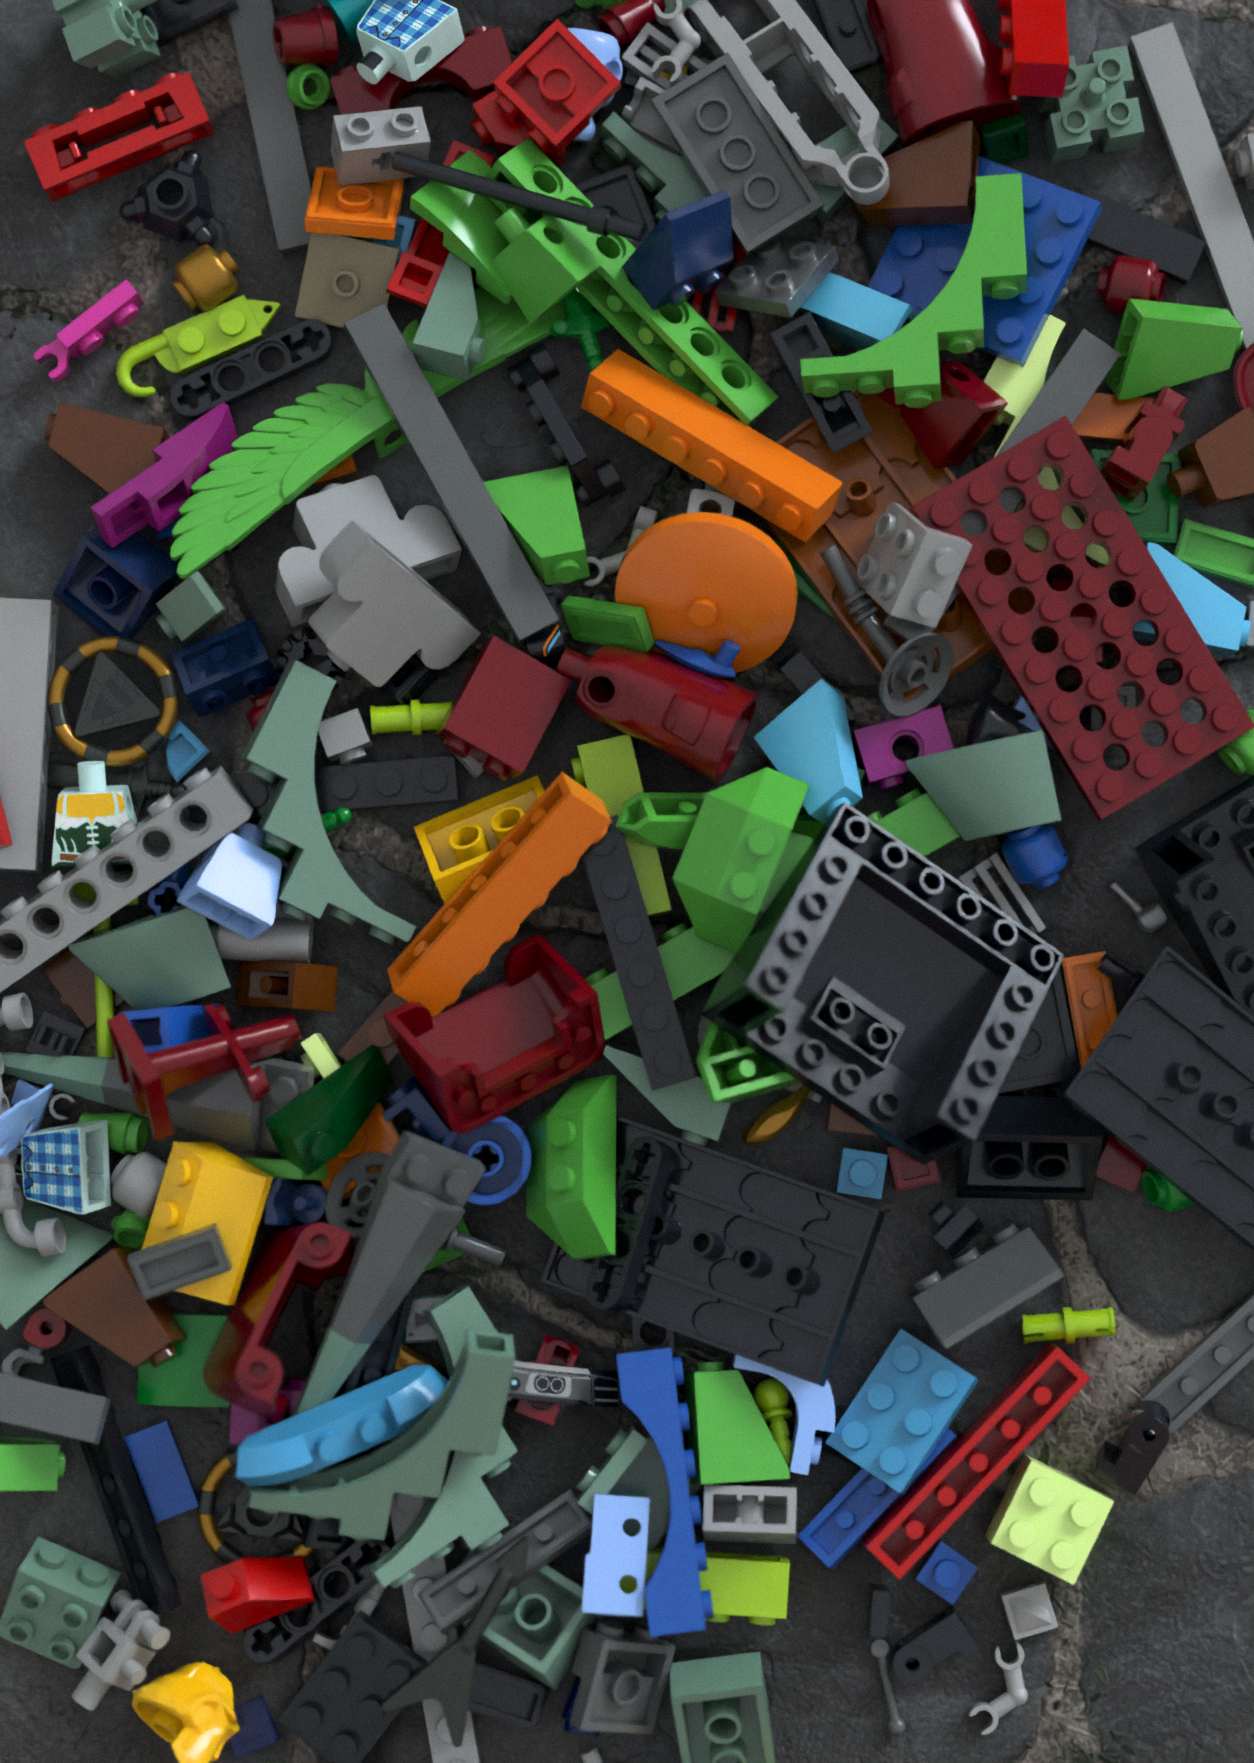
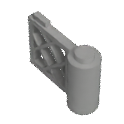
[210,826,313,964]

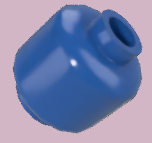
[1001,824,1068,889]

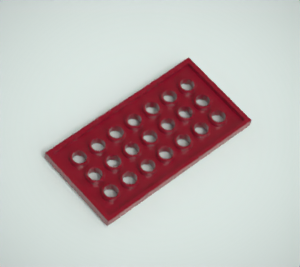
[909,416,1254,821]

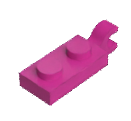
[33,279,144,382]

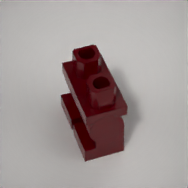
[1099,386,1188,502]

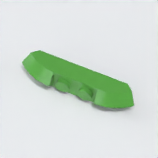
[615,792,824,850]

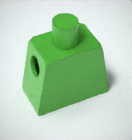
[494,206,603,324]

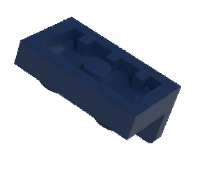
[170,618,280,717]
[382,1075,452,1143]

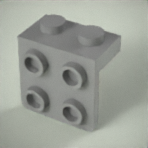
[856,502,972,628]

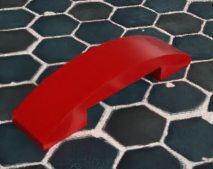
[386,140,495,308]

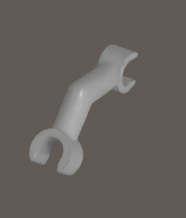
[584,506,657,587]

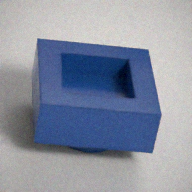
[914,1539,979,1605]

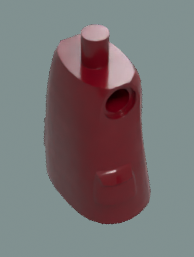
[866,0,1023,148]
[557,644,759,783]

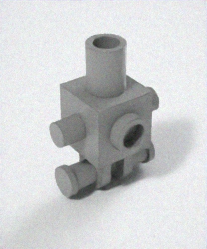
[71,1590,170,1711]

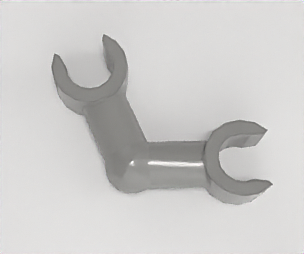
[653,0,701,87]
[968,1640,1028,1735]

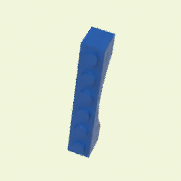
[616,1348,713,1637]

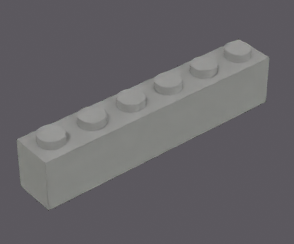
[0,598,59,873]

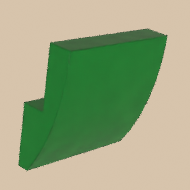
[137,1313,231,1408]

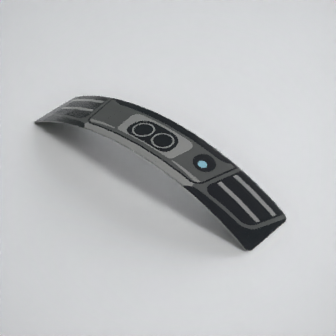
[507,1361,621,1407]

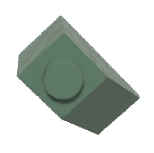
[155,571,229,643]

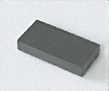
[127,1223,232,1301]

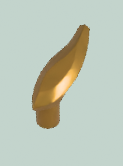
[742,1084,811,1145]

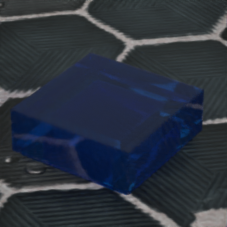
[229,1694,281,1758]

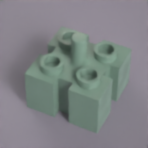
[52,0,161,79]
[1036,45,1145,164]

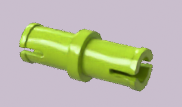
[370,699,452,736]
[1021,1307,1116,1344]

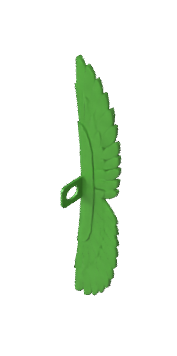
[170,286,594,579]

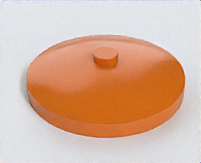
[615,512,798,673]

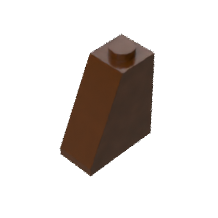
[855,120,980,227]
[45,402,170,495]
[42,1247,187,1368]

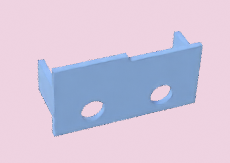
[0,1079,54,1159]
[582,1494,650,1617]

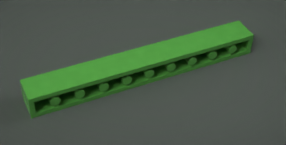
[584,788,961,1040]

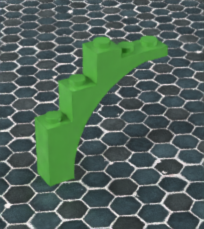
[800,173,1027,408]

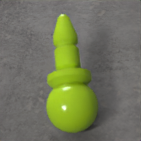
[754,1378,793,1465]

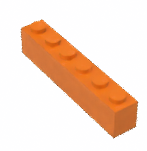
[580,349,843,542]
[387,772,612,1017]

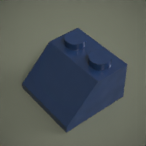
[622,190,734,310]
[53,525,178,639]

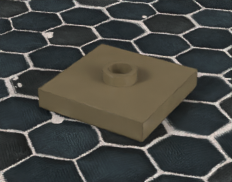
[295,233,401,328]

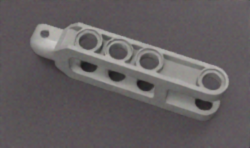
[687,0,890,205]

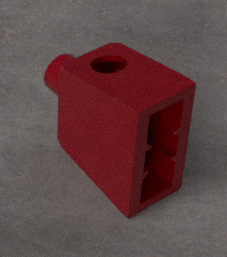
[900,361,1008,469]

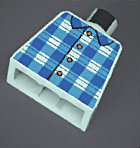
[356,0,465,85]
[14,1120,111,1214]

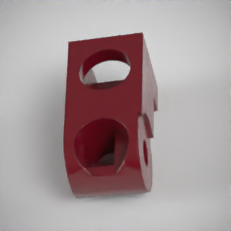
[514,1333,580,1427]

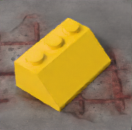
[414,775,544,904]
[141,1142,273,1305]

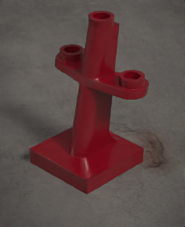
[107,1004,301,1141]

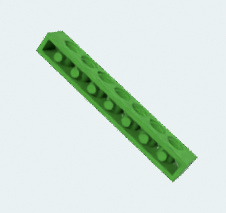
[485,138,779,427]

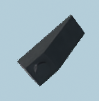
[769,312,873,454]

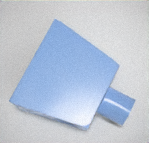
[177,823,282,941]

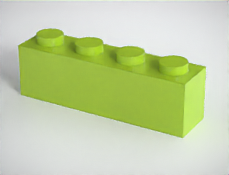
[571,734,672,917]
[619,1547,790,1625]

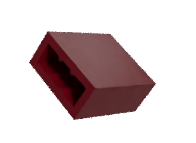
[434,635,572,780]

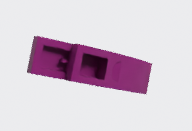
[90,402,239,548]

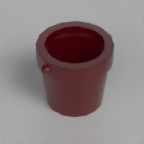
[272,3,338,69]

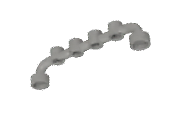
[0,992,66,1257]

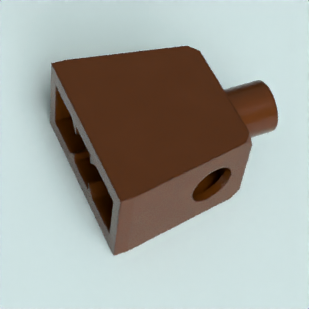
[1167,406,1254,508]

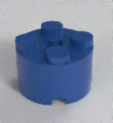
[442,1115,532,1205]

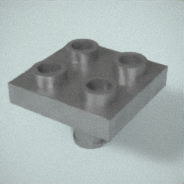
[715,237,839,326]

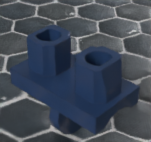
[262,1178,327,1226]

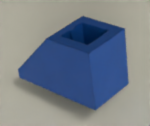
[121,1004,219,1053]

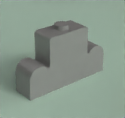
[275,475,462,627]
[308,520,481,687]

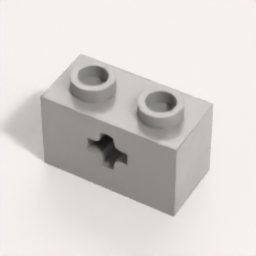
[331,106,431,186]
[703,1485,797,1544]

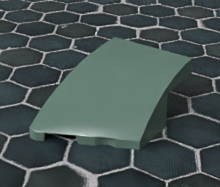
[905,730,1061,842]
[68,905,231,1010]
[0,1198,114,1330]

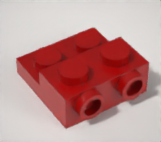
[493,19,621,155]

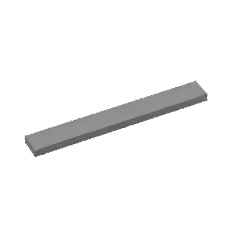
[1128,22,1254,352]

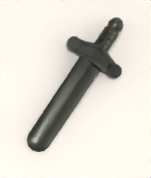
[48,757,187,819]

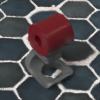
[2,1308,72,1385]

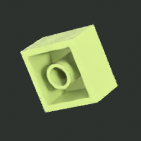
[985,1454,1114,1585]

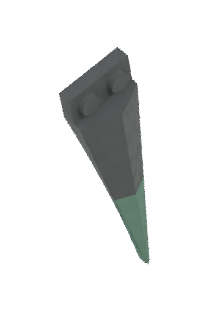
[1,1052,315,1152]
[292,1131,486,1417]

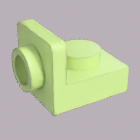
[300,1033,342,1078]

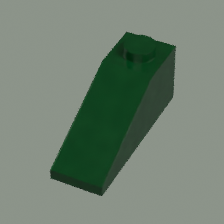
[264,1044,393,1175]

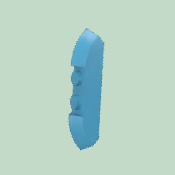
[236,1364,448,1486]

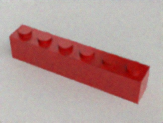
[862,1342,1091,1580]

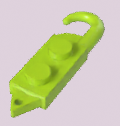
[116,295,281,398]

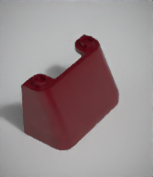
[384,934,605,1133]
[203,1222,356,1423]

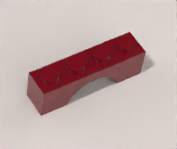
[330,26,512,115]

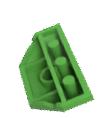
[672,767,810,953]
[696,1021,801,1104]
[526,1074,617,1260]

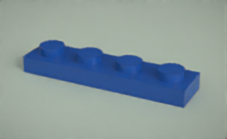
[797,1428,959,1570]

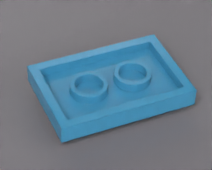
[825,1329,979,1496]

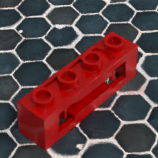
[24,72,215,202]

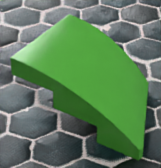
[410,150,512,305]

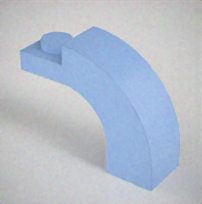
[732,1354,835,1475]

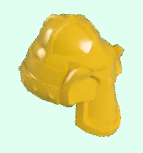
[132,1662,240,1763]

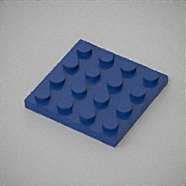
[867,156,1102,367]

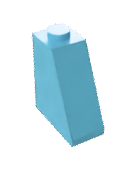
[800,272,917,351]
[1132,542,1250,657]
[754,678,863,825]

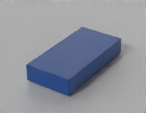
[124,1419,199,1523]

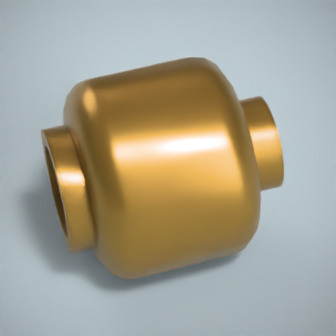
[171,245,240,312]

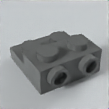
[569,1620,676,1735]

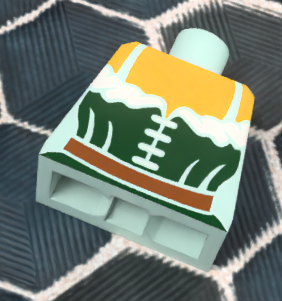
[52,761,138,867]

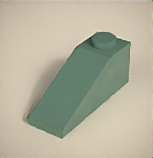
[412,251,486,381]
[603,1046,731,1147]

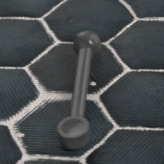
[870,1639,905,1735]

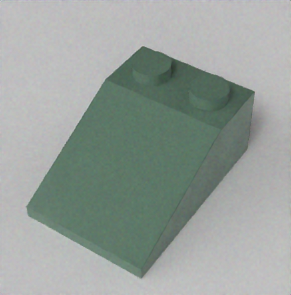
[461,1547,605,1690]
[670,1651,776,1763]

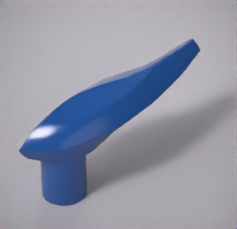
[654,639,741,678]

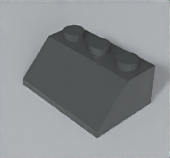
[908,1222,1064,1349]

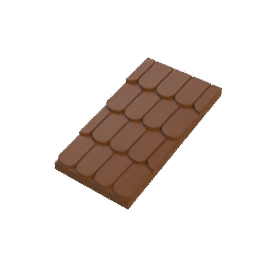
[759,390,1032,701]

